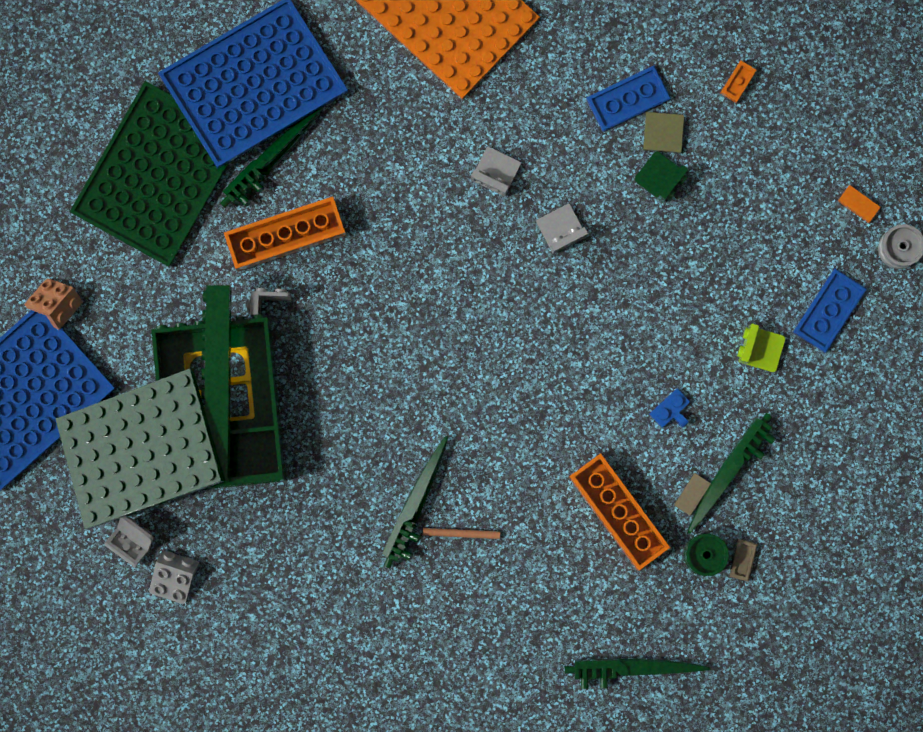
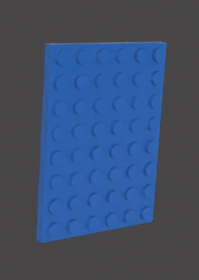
[158,0,348,169]
[0,310,116,492]

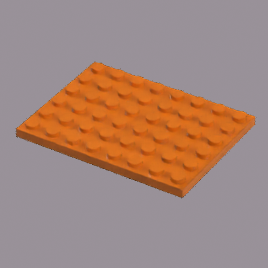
[355,0,540,100]

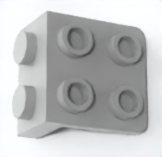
[247,288,292,316]
[104,516,154,568]
[149,550,199,604]

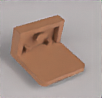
[25,279,83,330]

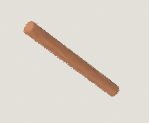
[423,528,500,539]

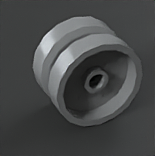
[878,224,923,269]

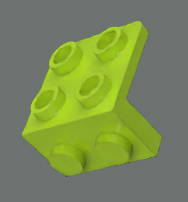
[737,324,785,372]

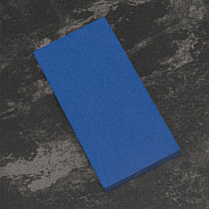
[586,65,671,132]
[793,268,867,353]

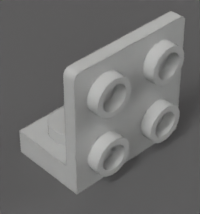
[471,147,521,197]
[536,204,588,254]

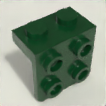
[634,151,688,203]

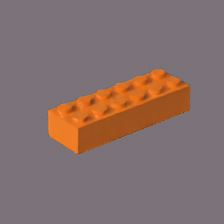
[224,196,346,272]
[569,453,670,571]

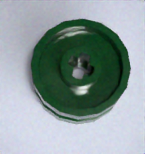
[683,534,729,576]

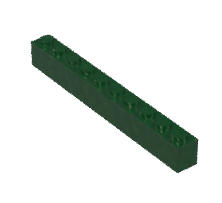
[201,285,232,482]

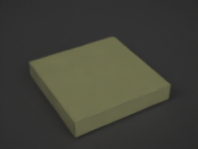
[643,112,684,154]

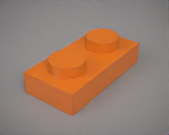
[720,60,756,103]

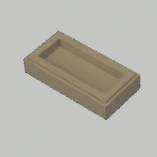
[674,473,711,516]
[729,539,758,582]

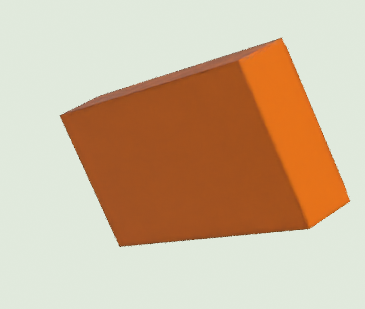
[838,185,880,223]

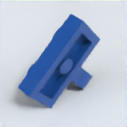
[649,388,690,428]

